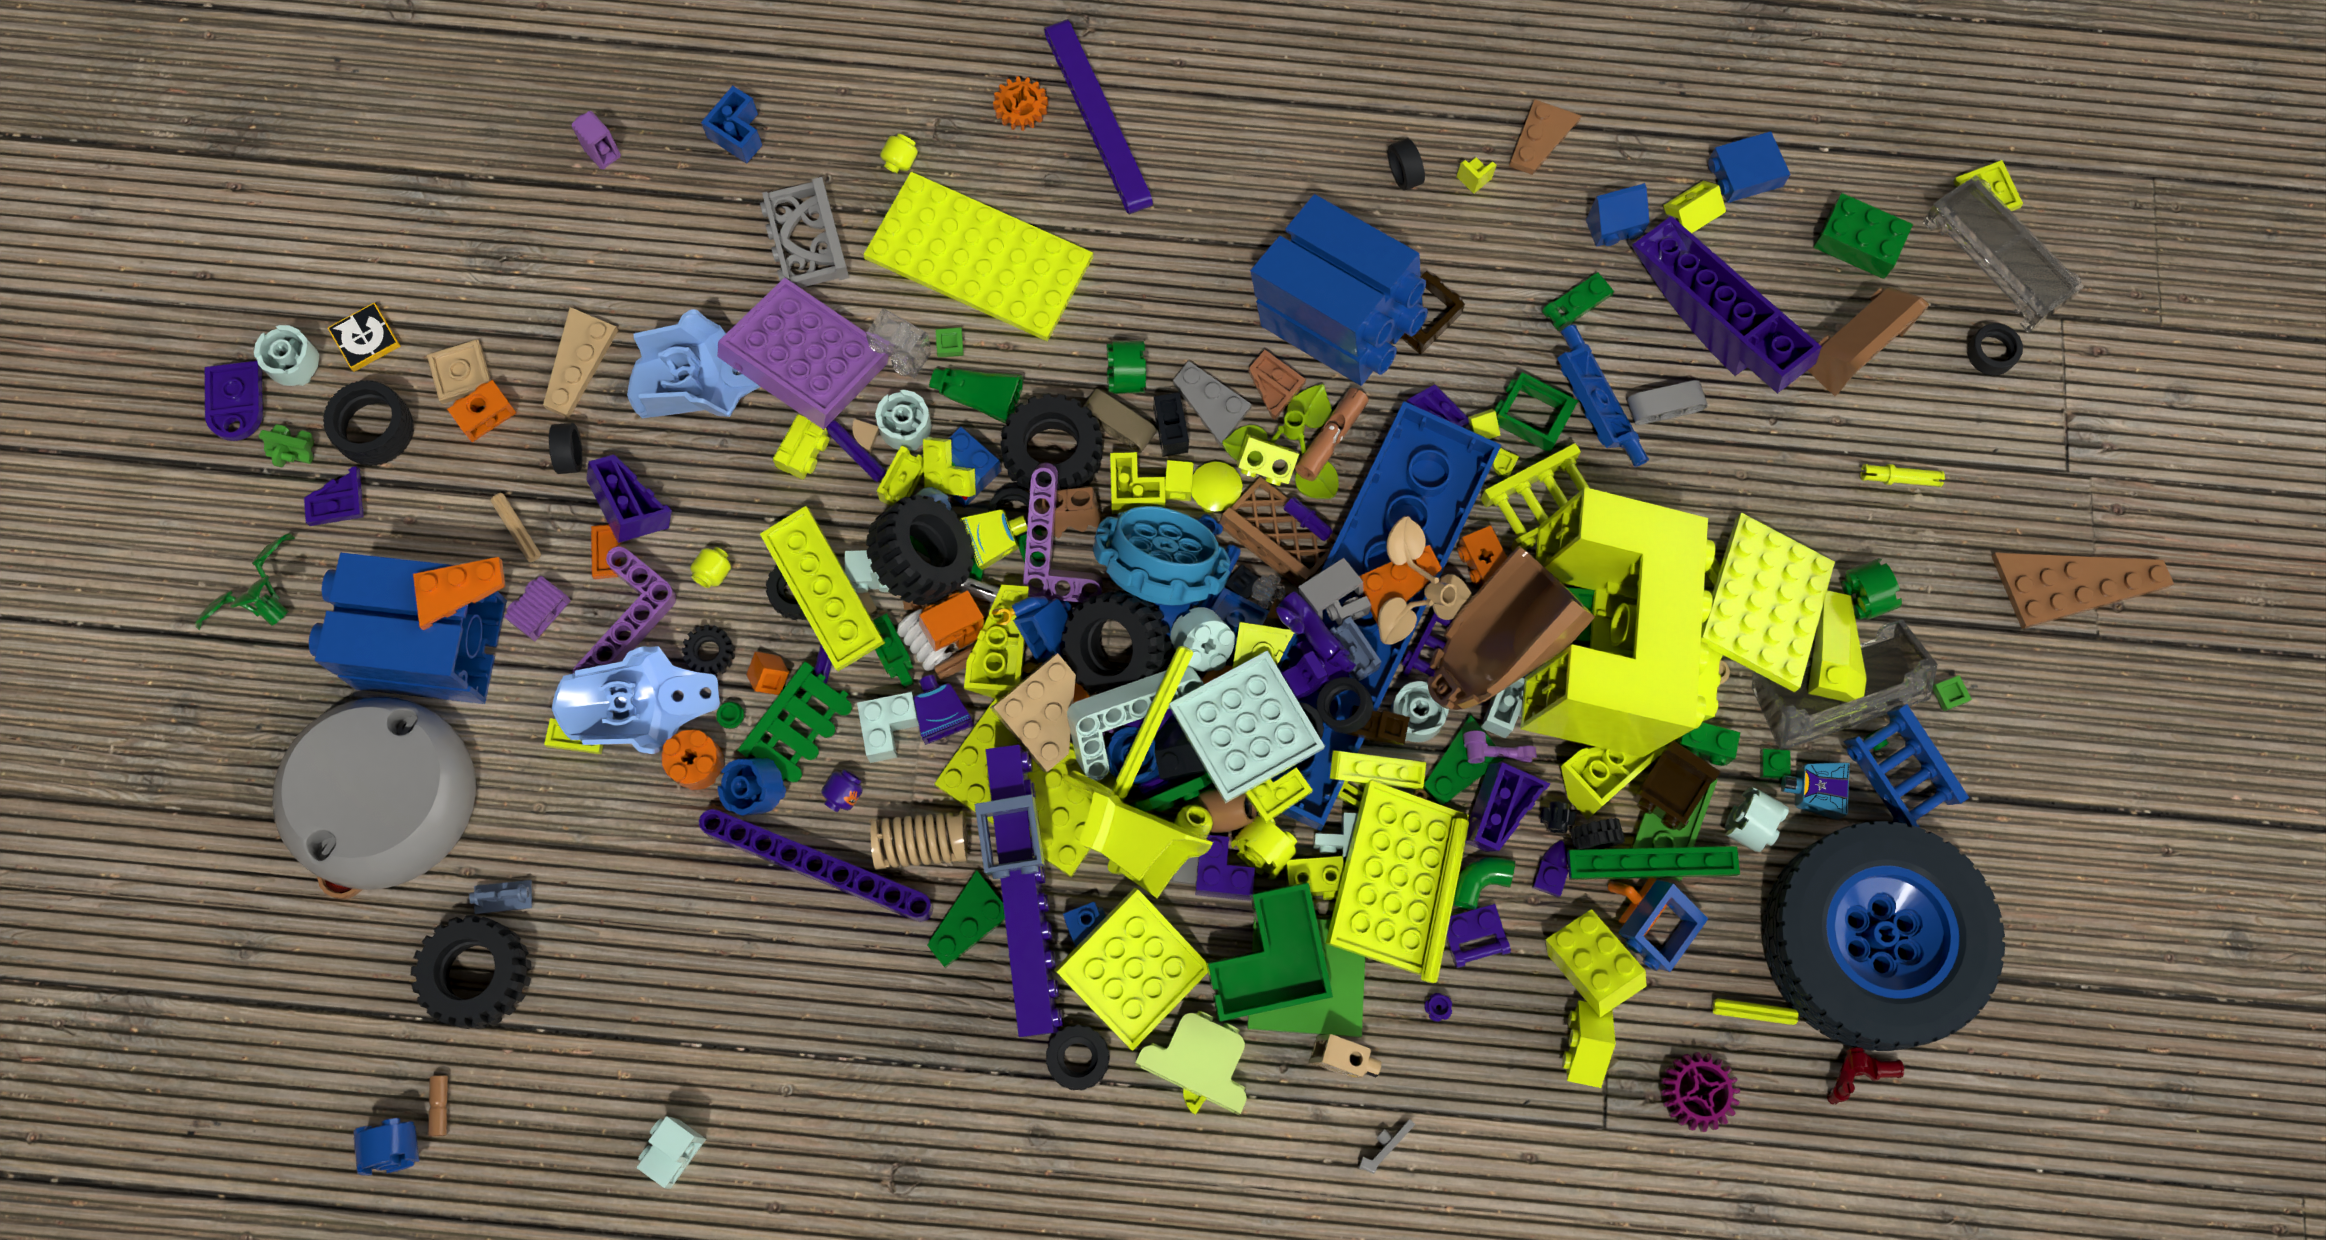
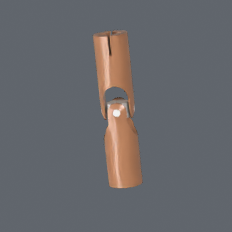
[1295,388,1369,481]

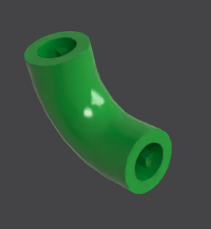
[1453,857,1516,910]

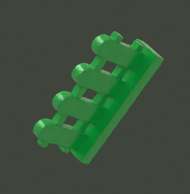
[737,662,852,783]

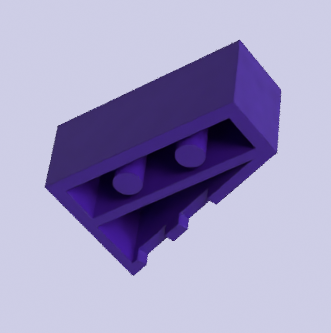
[586,455,672,543]

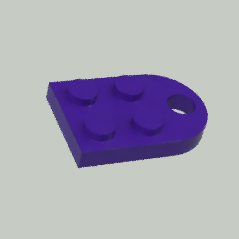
[205,361,263,441]

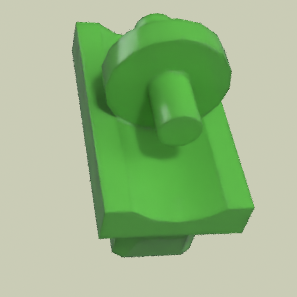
[258,424,314,467]

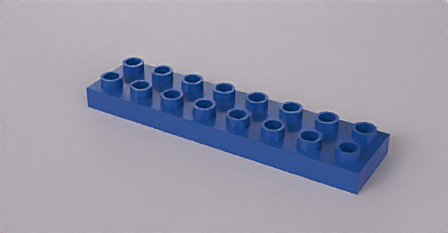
[1271,401,1501,832]

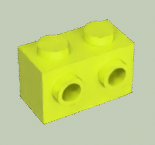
[1285,856,1344,900]

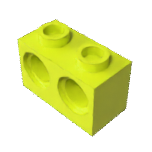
[1236,434,1299,486]

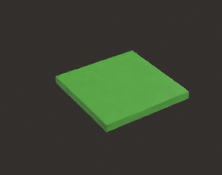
[1247,917,1365,1038]

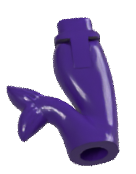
[1276,592,1356,672]

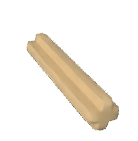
[491,493,541,562]

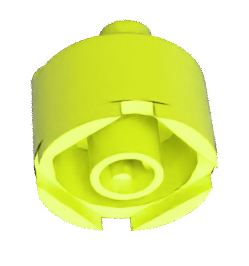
[1231,816,1297,879]

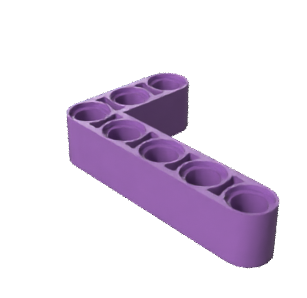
[1023,463,1103,603]
[572,547,676,674]

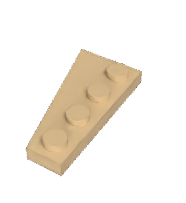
[543,307,618,419]

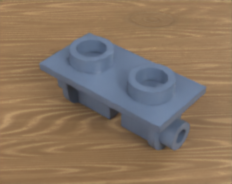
[469,880,532,914]

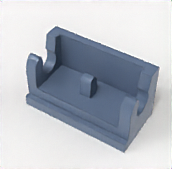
[1330,616,1382,682]

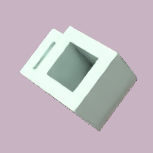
[1313,813,1358,862]

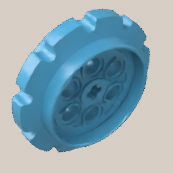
[1093,506,1231,605]

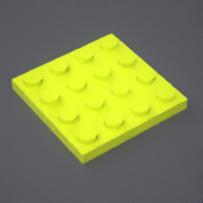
[1054,888,1208,1051]

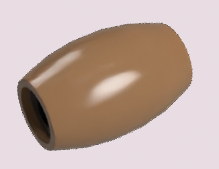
[1184,788,1257,833]

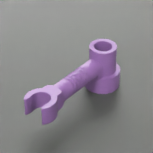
[1463,731,1537,764]

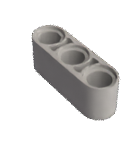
[1627,380,1708,425]

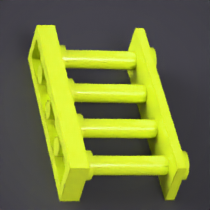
[1481,443,1607,551]

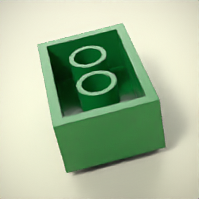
[1813,193,1913,279]

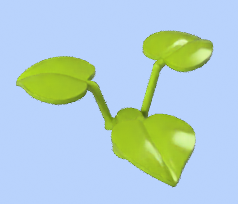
[1222,384,1339,499]

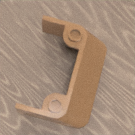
[1807,287,1930,396]

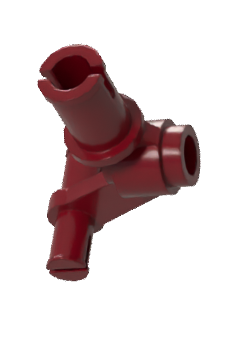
[1827,1048,1904,1105]

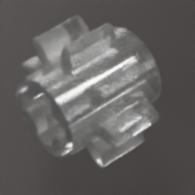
[1252,574,1285,609]

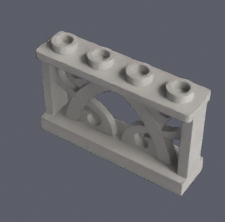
[760,177,849,288]

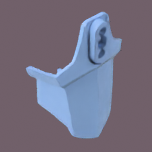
[627,309,760,418]
[552,646,720,754]

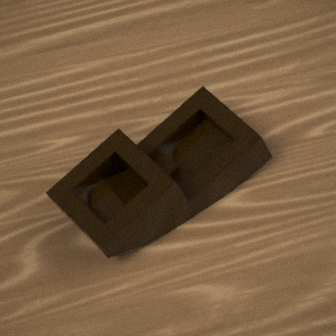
[1347,705,1410,745]

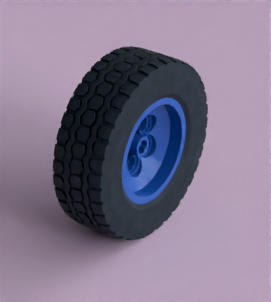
[1762,821,2005,1051]

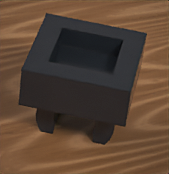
[1225,565,1263,600]

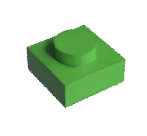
[935,328,964,358]
[1932,675,1972,711]

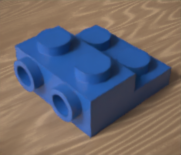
[1211,588,1269,660]

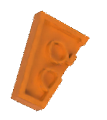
[1359,545,1442,627]
[413,557,506,631]

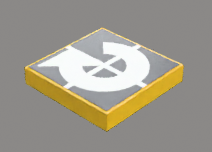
[328,302,401,372]

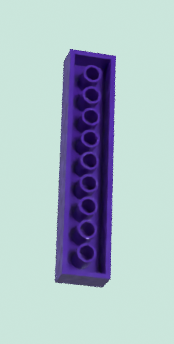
[986,745,1063,1037]

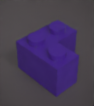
[1195,835,1255,901]

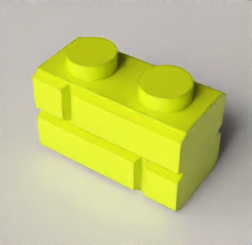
[772,414,830,480]

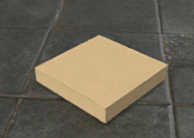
[427,339,491,404]

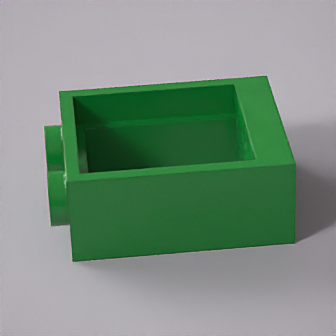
[1495,372,1578,453]

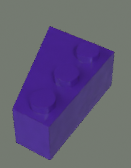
[1465,762,1550,852]

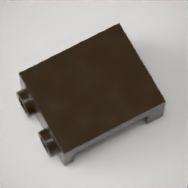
[1632,741,1721,831]

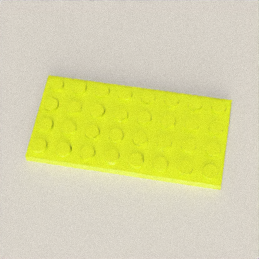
[863,172,1093,342]

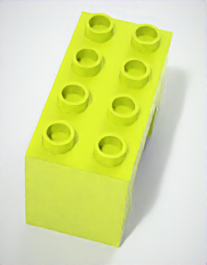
[1520,487,1715,757]

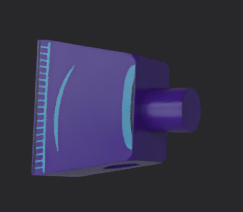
[914,675,973,745]

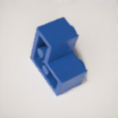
[701,85,762,164]

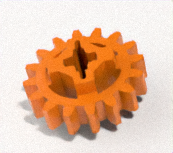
[993,76,1048,131]

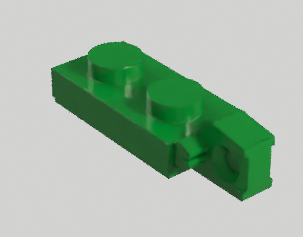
[873,613,914,689]

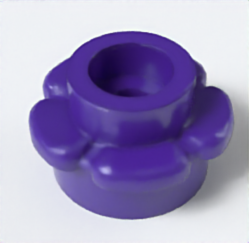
[1424,993,1452,1022]

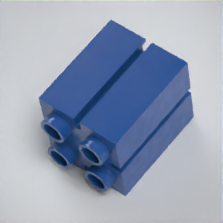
[1250,194,1428,386]
[309,552,507,704]

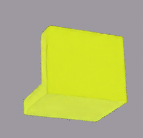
[1457,157,1497,194]
[1165,460,1194,501]

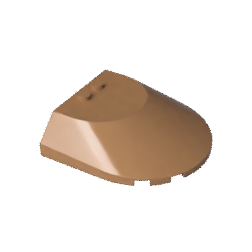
[1428,546,1595,710]

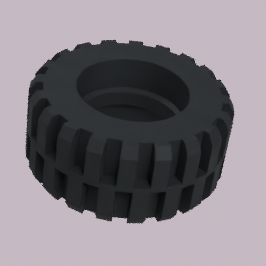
[1000,393,1103,490]
[866,495,974,605]
[1061,590,1171,695]
[410,915,532,1029]

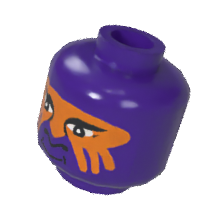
[821,769,863,812]

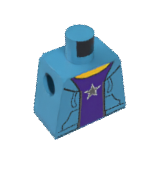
[1781,763,1850,820]

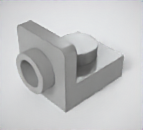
[1326,596,1372,626]

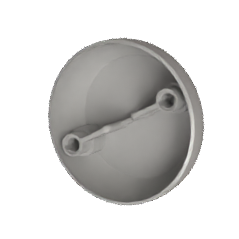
[272,697,476,890]

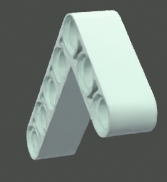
[1067,665,1204,781]

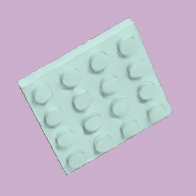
[1169,651,1325,803]

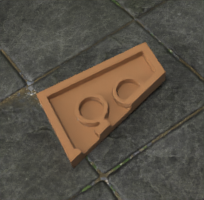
[1509,99,1582,175]

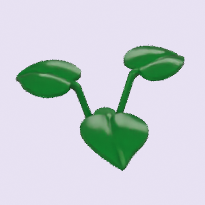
[195,533,295,630]

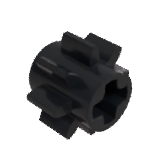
[1540,802,1576,834]

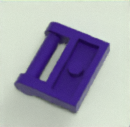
[1446,904,1511,968]

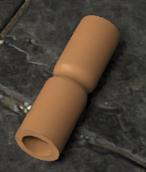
[428,1076,448,1137]

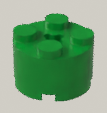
[1106,340,1146,394]
[1841,558,1902,620]

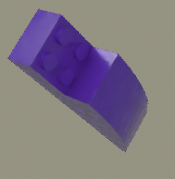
[1632,216,1822,394]

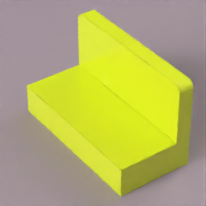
[1663,180,1726,233]

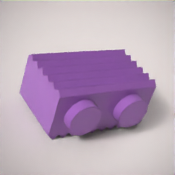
[572,111,621,169]
[504,576,571,642]

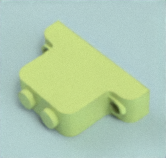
[1135,1011,1246,1115]

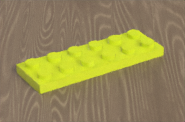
[760,506,885,672]

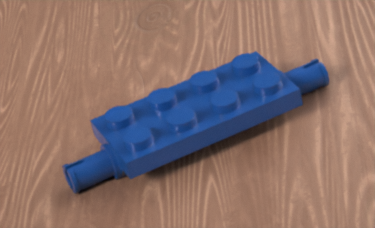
[1557,325,1649,467]

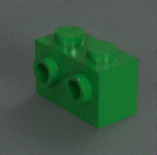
[1675,722,1741,766]

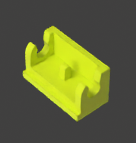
[877,446,924,506]

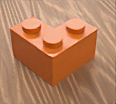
[919,590,984,652]

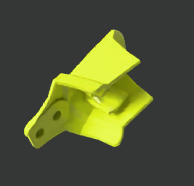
[1061,770,1213,898]

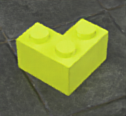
[1110,452,1165,514]
[1562,1000,1616,1088]

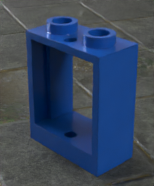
[1618,880,1708,972]

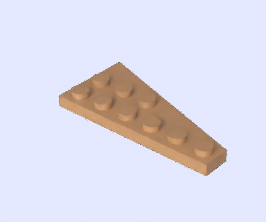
[1991,553,2174,629]

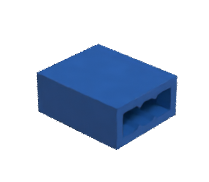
[1708,131,1791,203]

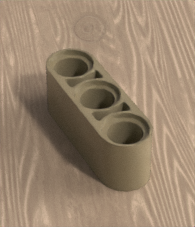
[1082,389,1157,453]

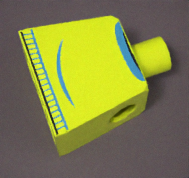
[960,510,1028,570]

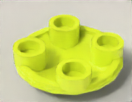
[1191,461,1243,513]

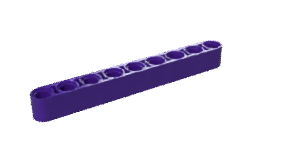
[1044,19,1153,215]
[699,809,933,922]

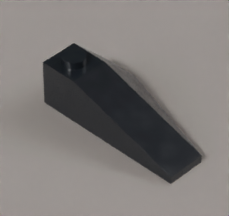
[1154,721,1207,781]

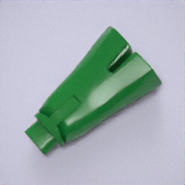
[929,368,1023,424]

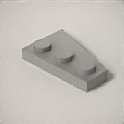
[1173,361,1252,447]

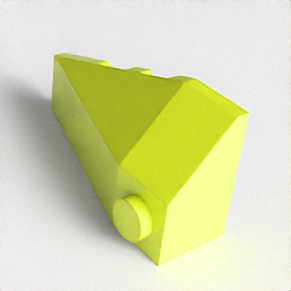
[964,585,1029,698]
[1808,590,1867,705]
[1561,745,1666,820]

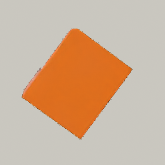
[746,652,789,695]

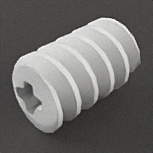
[897,609,952,671]

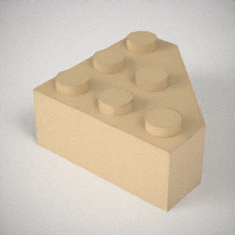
[990,653,1076,772]

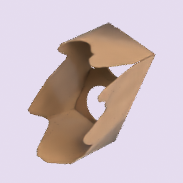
[1042,487,1103,539]

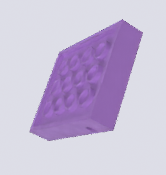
[717,278,890,430]

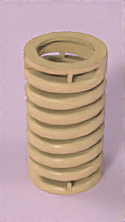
[870,811,968,869]

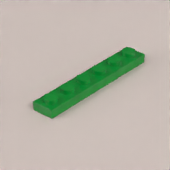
[1567,846,1740,880]

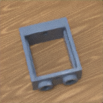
[975,794,1045,879]

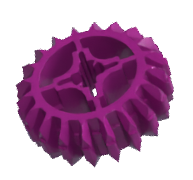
[1660,1052,1741,1132]

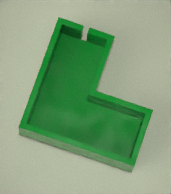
[1206,882,1333,1021]

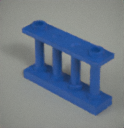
[1843,704,1969,828]

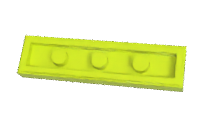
[1330,751,1426,790]

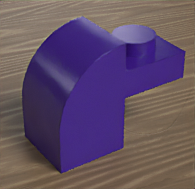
[1281,651,1329,701]

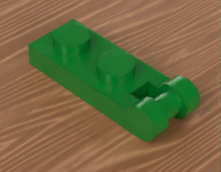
[1542,272,1614,331]

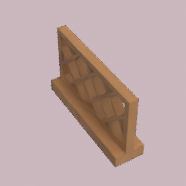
[1219,477,1337,589]

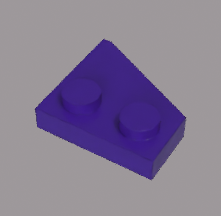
[1406,384,1469,428]
[304,466,364,526]

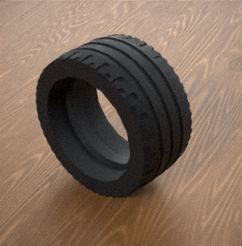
[323,380,414,466]

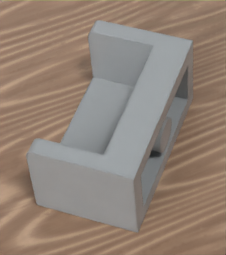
[1298,558,1363,620]

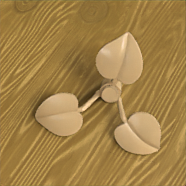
[1378,516,1473,645]

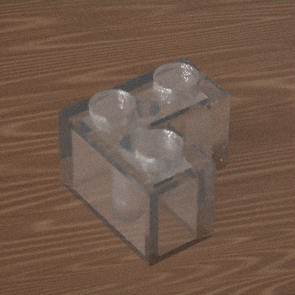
[866,308,931,379]

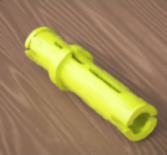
[1860,464,1945,487]

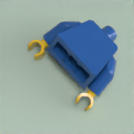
[992,596,1072,673]

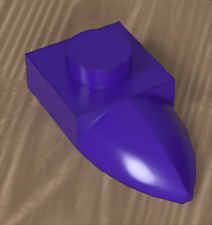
[1532,840,1569,898]

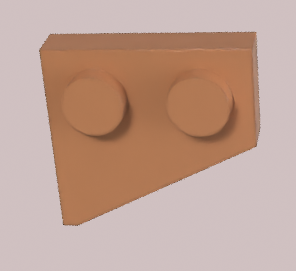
[1248,350,1306,420]

